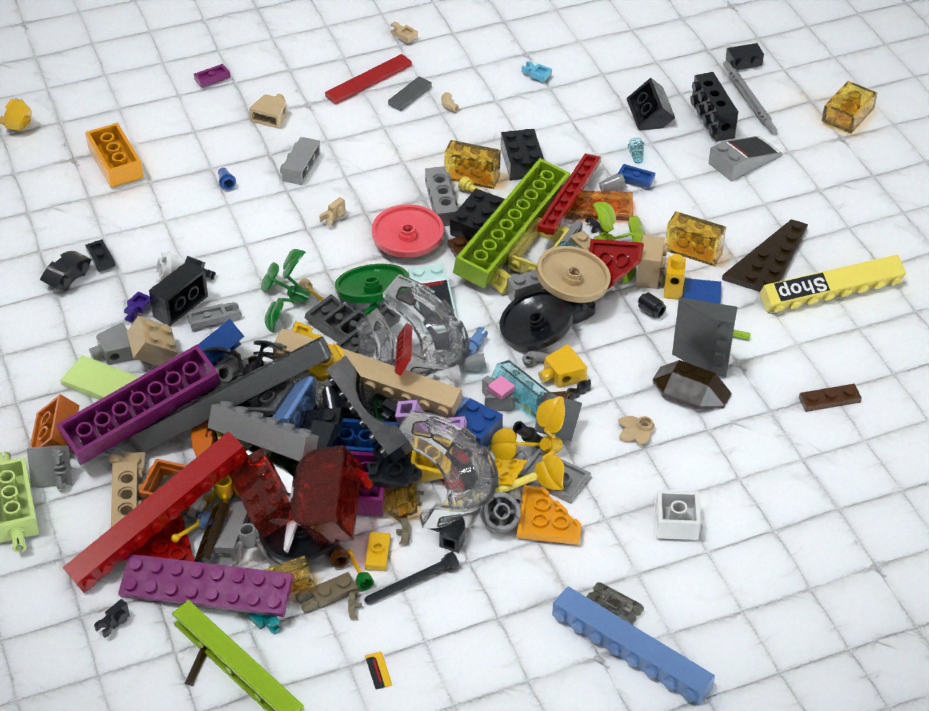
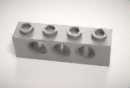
[425,166,459,226]

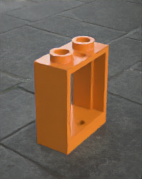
[139,459,189,513]

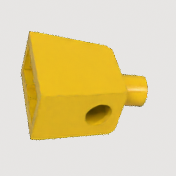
[663,254,686,300]
[538,344,588,388]

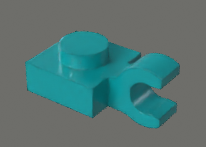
[245,612,281,634]

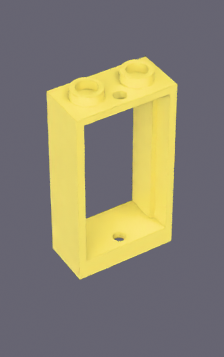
[508,217,570,274]

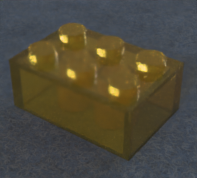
[821,81,878,134]
[444,140,501,189]
[665,211,726,267]

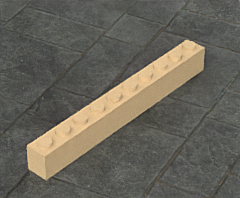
[273,328,462,418]

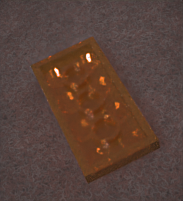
[566,191,633,221]

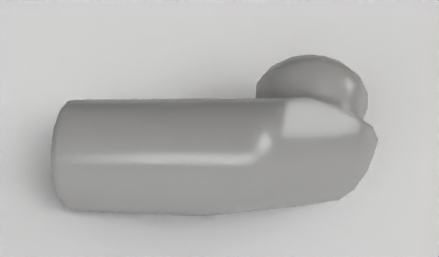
[522,351,550,365]

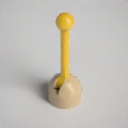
[298,278,324,301]

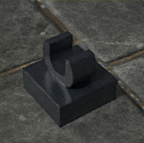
[381,398,397,422]

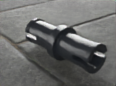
[513,421,544,448]

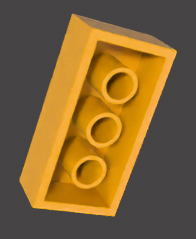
[85,122,144,188]

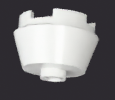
[156,251,185,284]

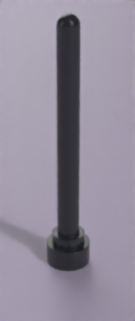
[364,551,459,604]

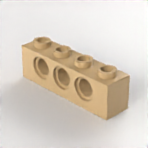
[111,461,143,527]

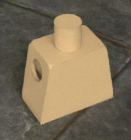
[249,93,287,129]

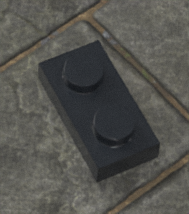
[85,239,115,272]

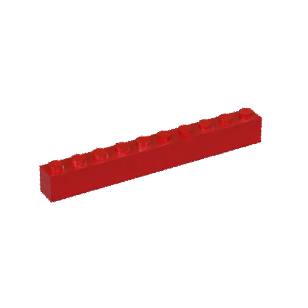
[62,431,249,593]

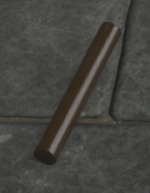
[185,646,207,686]

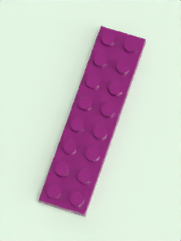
[118,554,294,617]

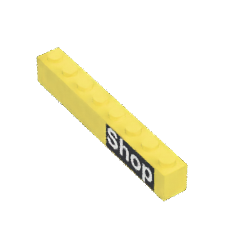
[759,254,906,313]

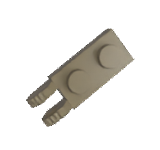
[295,572,358,612]

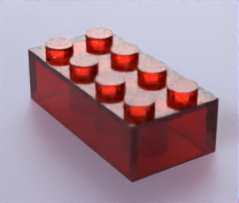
[229,448,299,537]

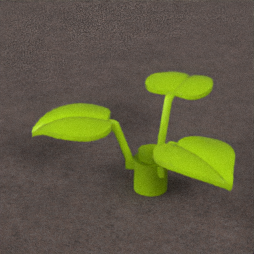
[593,202,646,284]

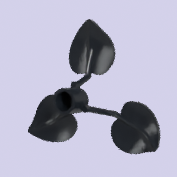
[203,340,287,376]

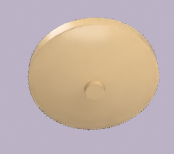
[536,246,611,303]

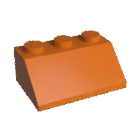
[27,394,80,458]

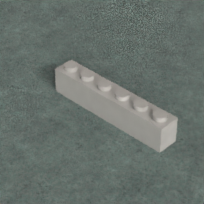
[208,401,319,462]

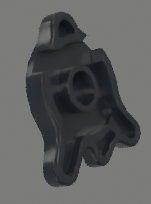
[367,446,422,490]

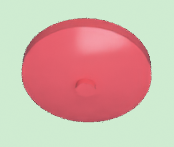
[372,204,444,258]

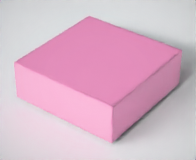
[487,376,515,401]

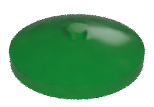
[335,263,409,303]

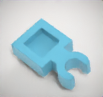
[521,61,552,82]

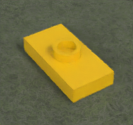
[365,532,391,571]

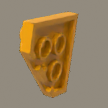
[517,485,581,545]

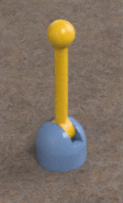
[171,511,210,542]

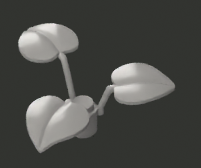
[210,508,304,578]

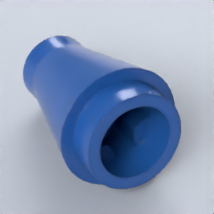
[218,168,236,190]

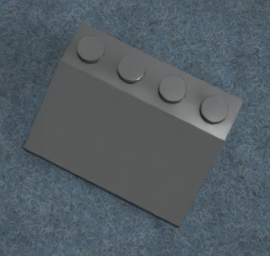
[672,297,738,377]

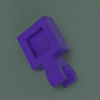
[124,292,151,322]

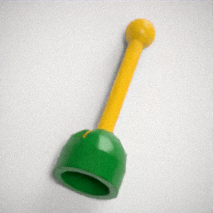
[346,549,374,591]

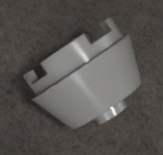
[480,492,521,533]

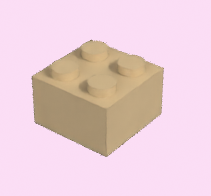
[636,234,668,289]
[127,316,178,366]

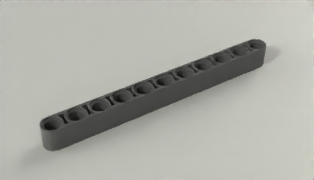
[129,337,333,452]

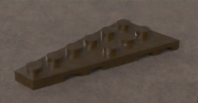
[722,219,808,292]

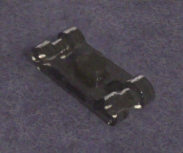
[586,582,644,625]

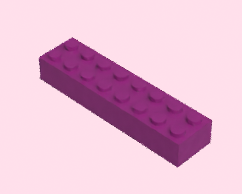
[56,344,220,466]

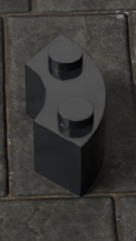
[40,251,92,291]

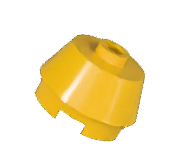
[0,98,32,131]

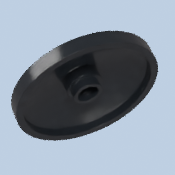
[499,289,574,351]
[258,491,343,567]

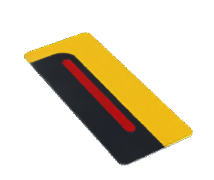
[365,651,392,690]

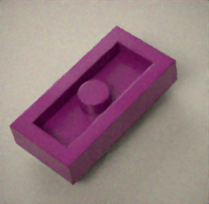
[193,64,231,87]

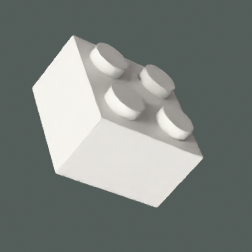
[655,490,701,540]

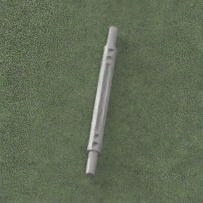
[723,61,777,134]

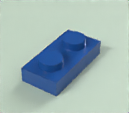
[617,164,656,188]

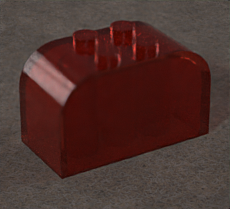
[290,445,362,544]

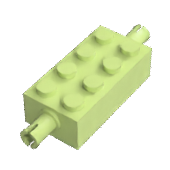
[0,451,40,553]

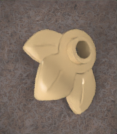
[618,416,655,445]

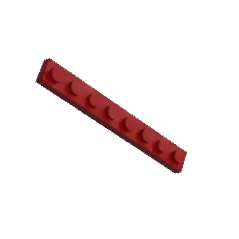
[537,153,601,235]

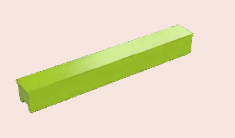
[172,600,305,711]

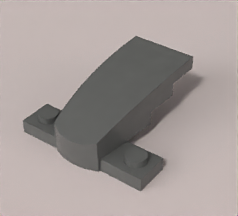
[304,294,401,355]

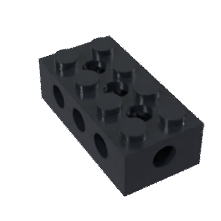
[690,72,739,142]

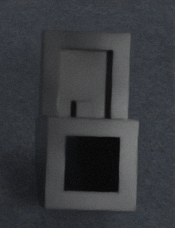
[427,509,465,553]

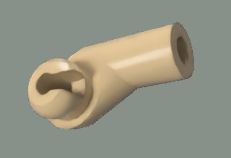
[441,92,459,112]

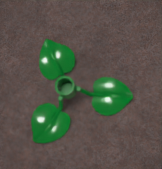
[261,249,310,332]

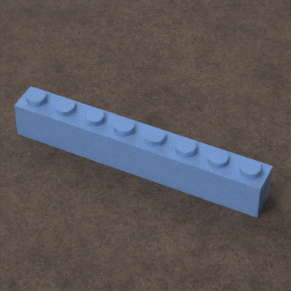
[552,586,715,706]

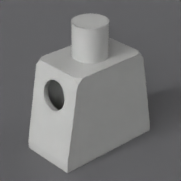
[89,322,135,365]

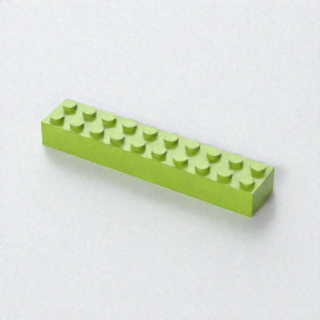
[453,158,570,289]

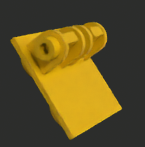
[483,459,528,492]

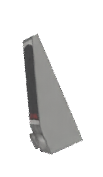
[708,136,782,182]

